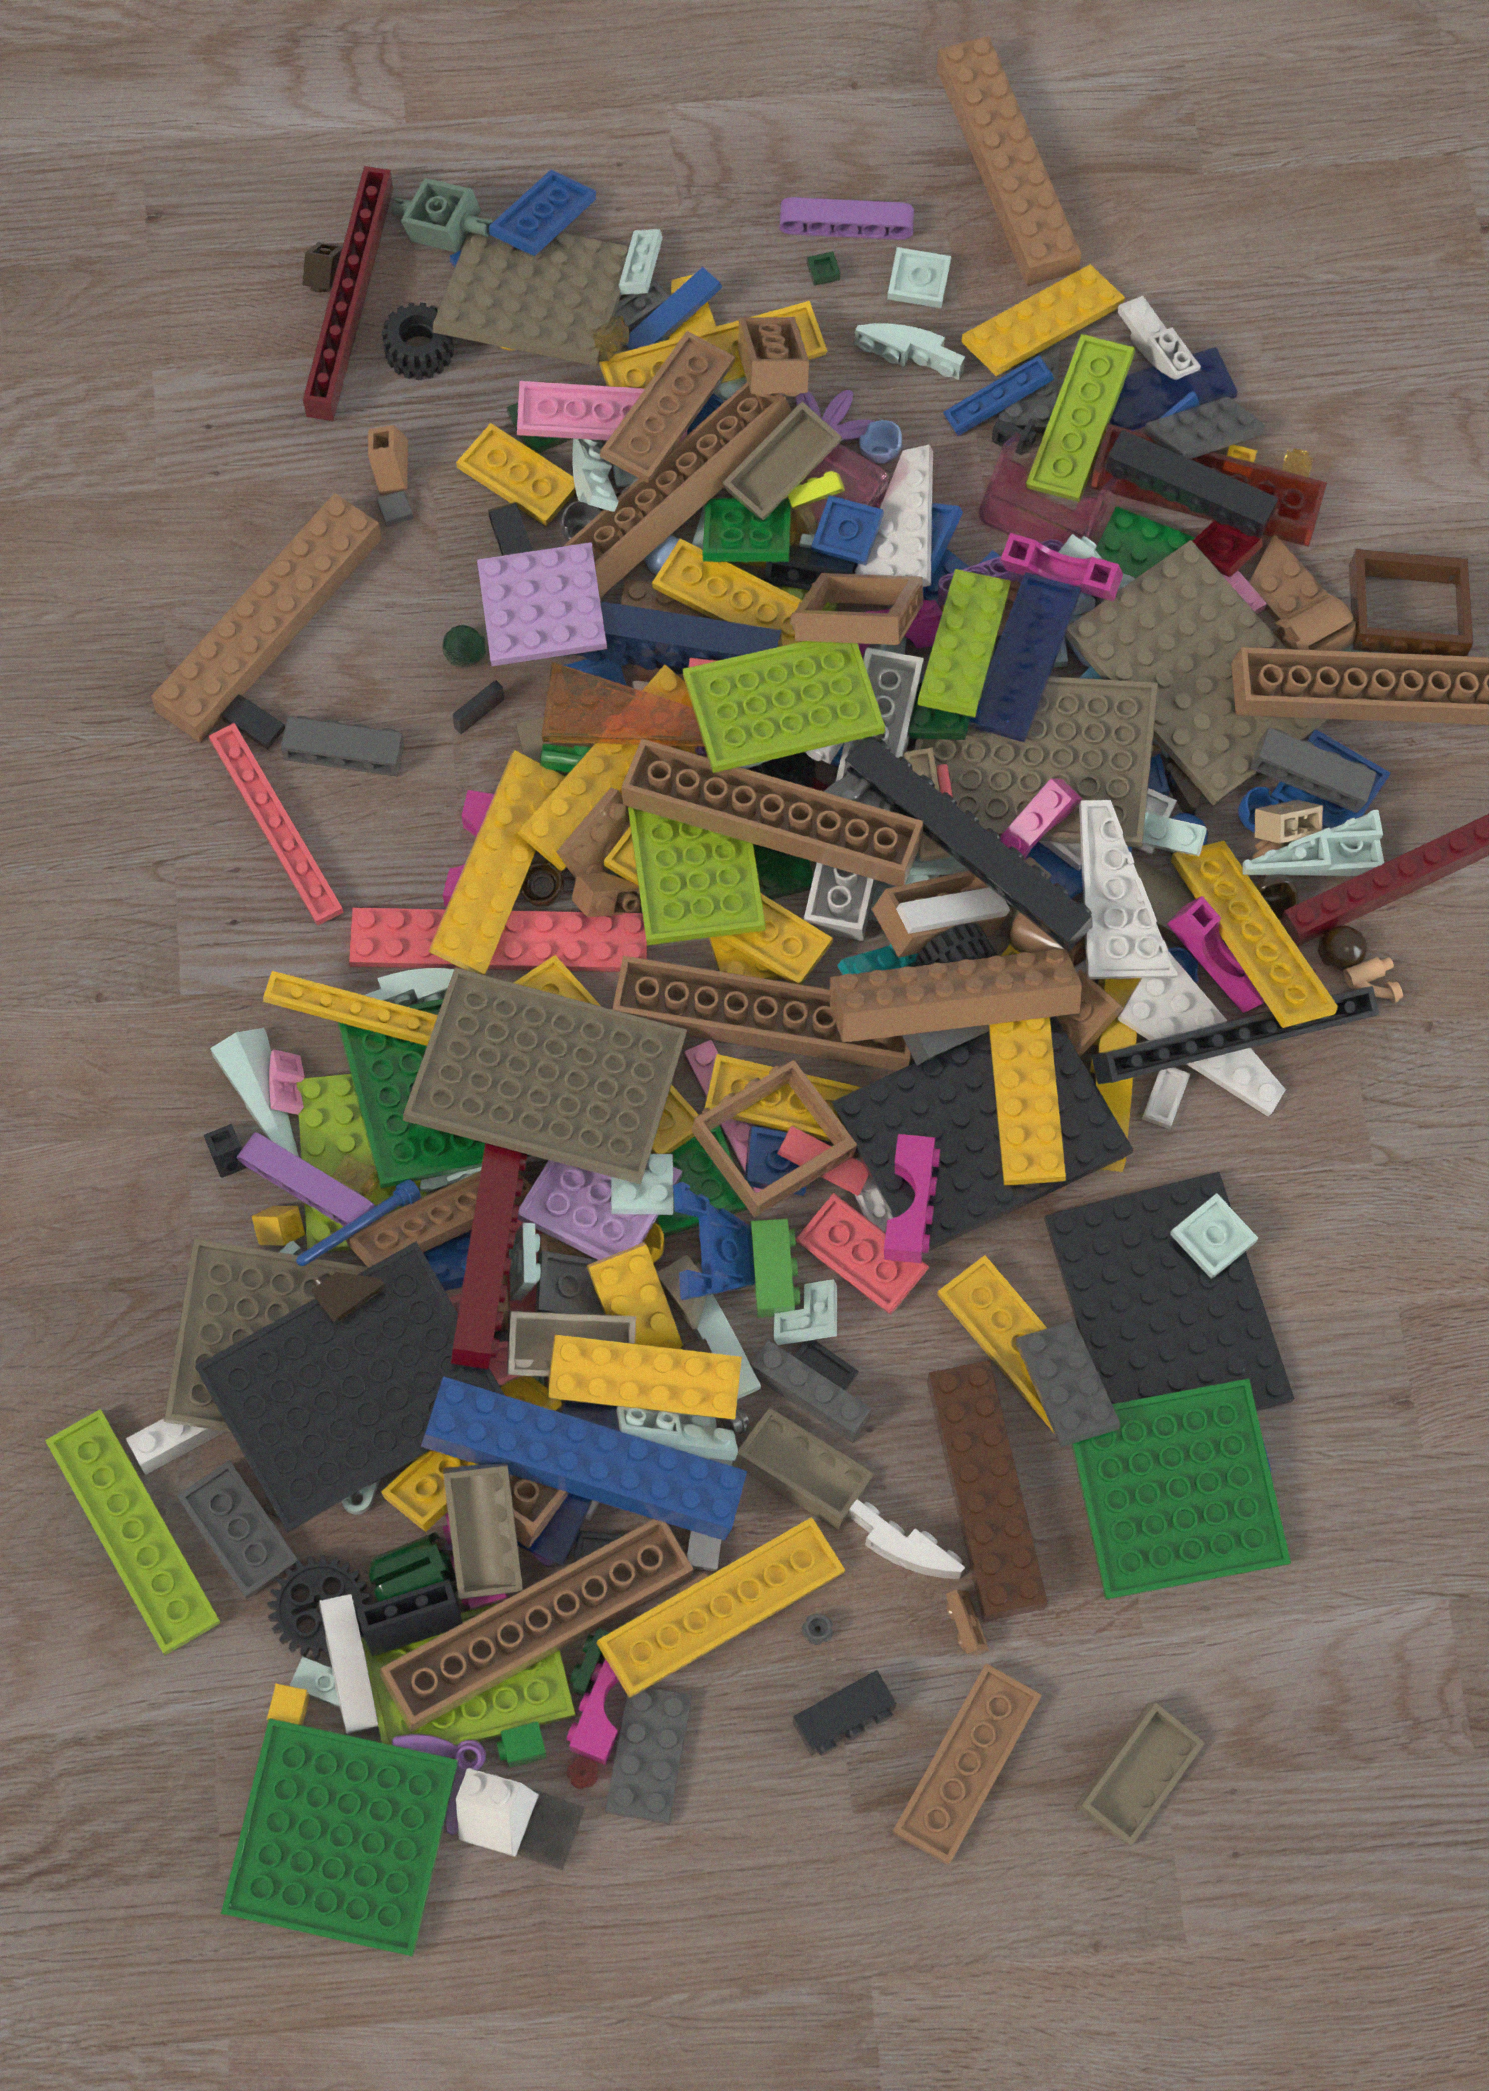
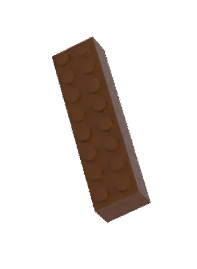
[927,1360,1048,1622]

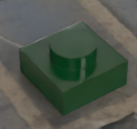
[807,251,841,286]

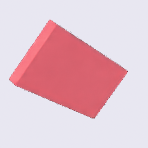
[795,1193,929,1315]

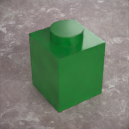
[496,1721,547,1768]

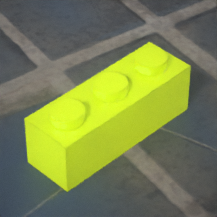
[788,471,845,509]

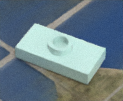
[290,1657,340,1708]

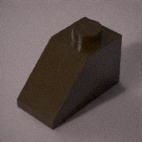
[302,242,343,292]
[1164,757,1202,815]
[311,1272,386,1325]

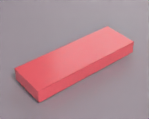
[777,1126,869,1196]

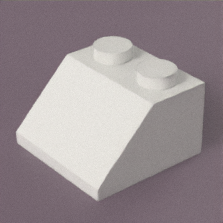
[456,1768,538,1857]

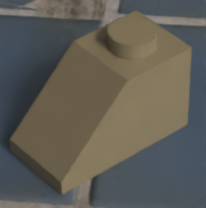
[657,1255,707,1330]

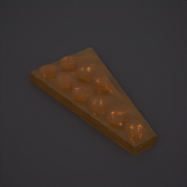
[541,662,705,747]

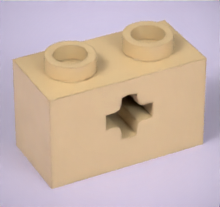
[1255,800,1323,844]

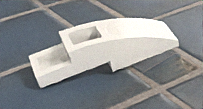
[1118,296,1201,380]
[848,1499,965,1579]

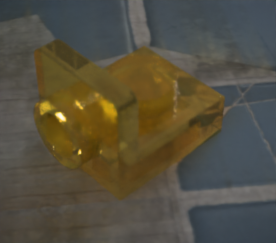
[1277,448,1314,492]
[790,503,818,545]

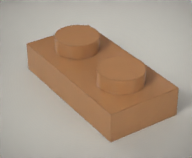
[946,1589,989,1655]

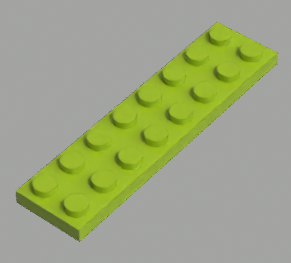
[45,1409,221,1656]

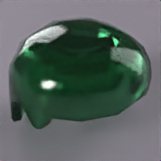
[442,625,486,669]

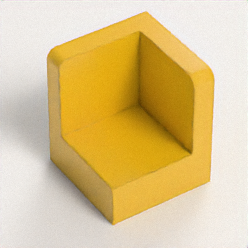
[251,1206,305,1246]
[267,1684,310,1726]

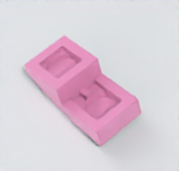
[269,1049,304,1115]

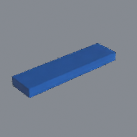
[622,267,723,350]
[943,355,1054,436]

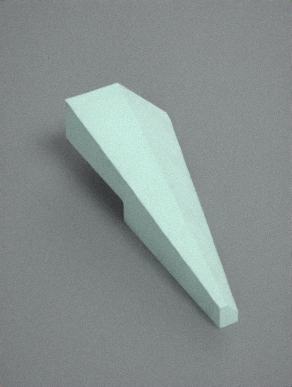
[1243,810,1384,876]
[210,1028,299,1157]

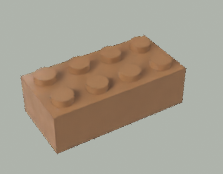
[738,317,809,397]
[872,870,1008,958]

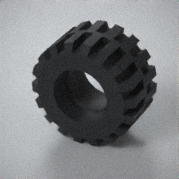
[382,302,454,380]
[916,923,998,966]

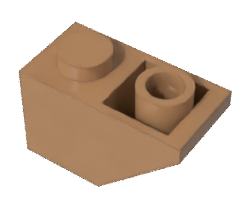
[368,425,408,494]
[571,872,641,918]

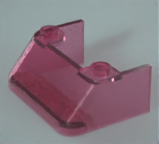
[979,432,1118,544]

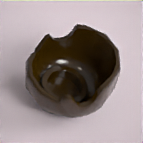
[520,862,565,906]
[1256,874,1299,920]
[1318,926,1367,971]

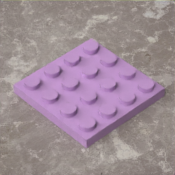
[477,542,607,666]
[518,1160,682,1260]

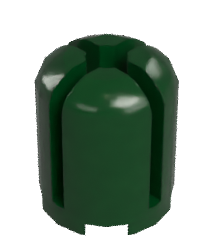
[369,1532,458,1602]

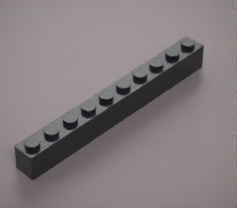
[845,737,1093,952]
[1091,986,1379,1085]

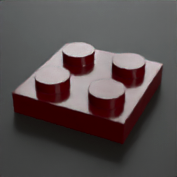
[1192,520,1263,577]

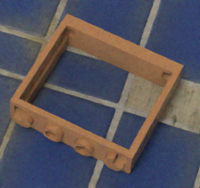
[790,573,923,645]
[692,1060,857,1218]

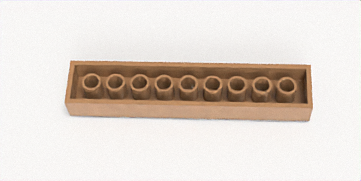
[936,36,1081,286]
[563,382,792,598]
[151,493,382,743]
[1231,647,1489,725]
[621,739,923,886]
[612,956,911,1071]
[380,1519,694,1732]

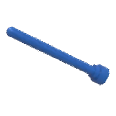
[296,1179,421,1266]

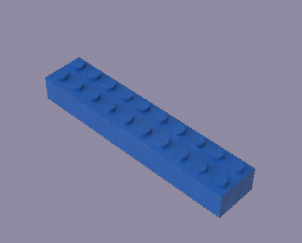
[421,1376,747,1541]

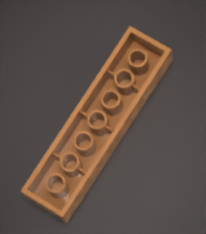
[830,949,1082,1043]

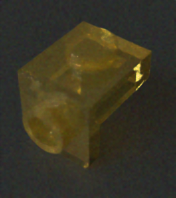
[331,1154,379,1197]

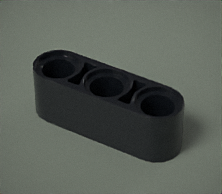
[488,502,533,556]

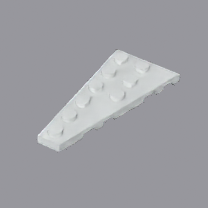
[855,445,933,587]
[1079,800,1178,979]
[1117,951,1286,1116]

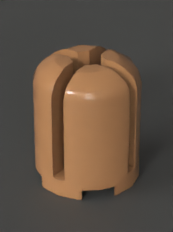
[1273,595,1357,651]
[1010,913,1086,968]

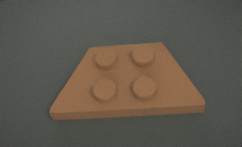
[1249,535,1329,622]

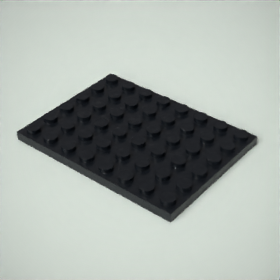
[832,1016,1133,1254]
[1044,1172,1295,1411]
[194,1241,504,1533]

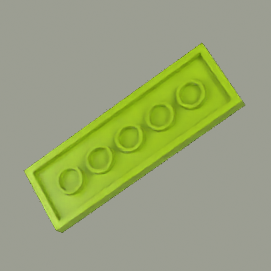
[1026,334,1135,502]
[918,569,1011,717]

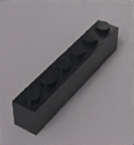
[1105,430,1278,539]

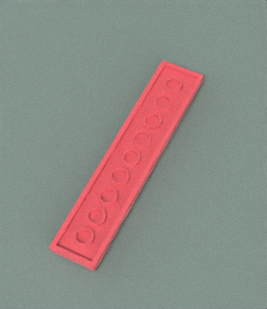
[349,908,647,972]

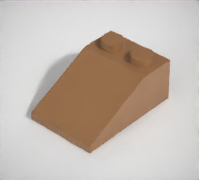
[509,1474,569,1548]

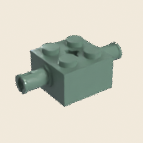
[391,178,493,253]

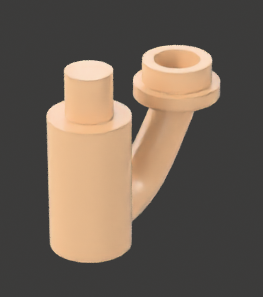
[1343,957,1403,1004]

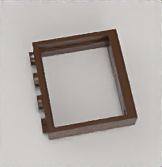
[1349,549,1473,656]

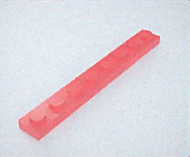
[209,723,343,926]

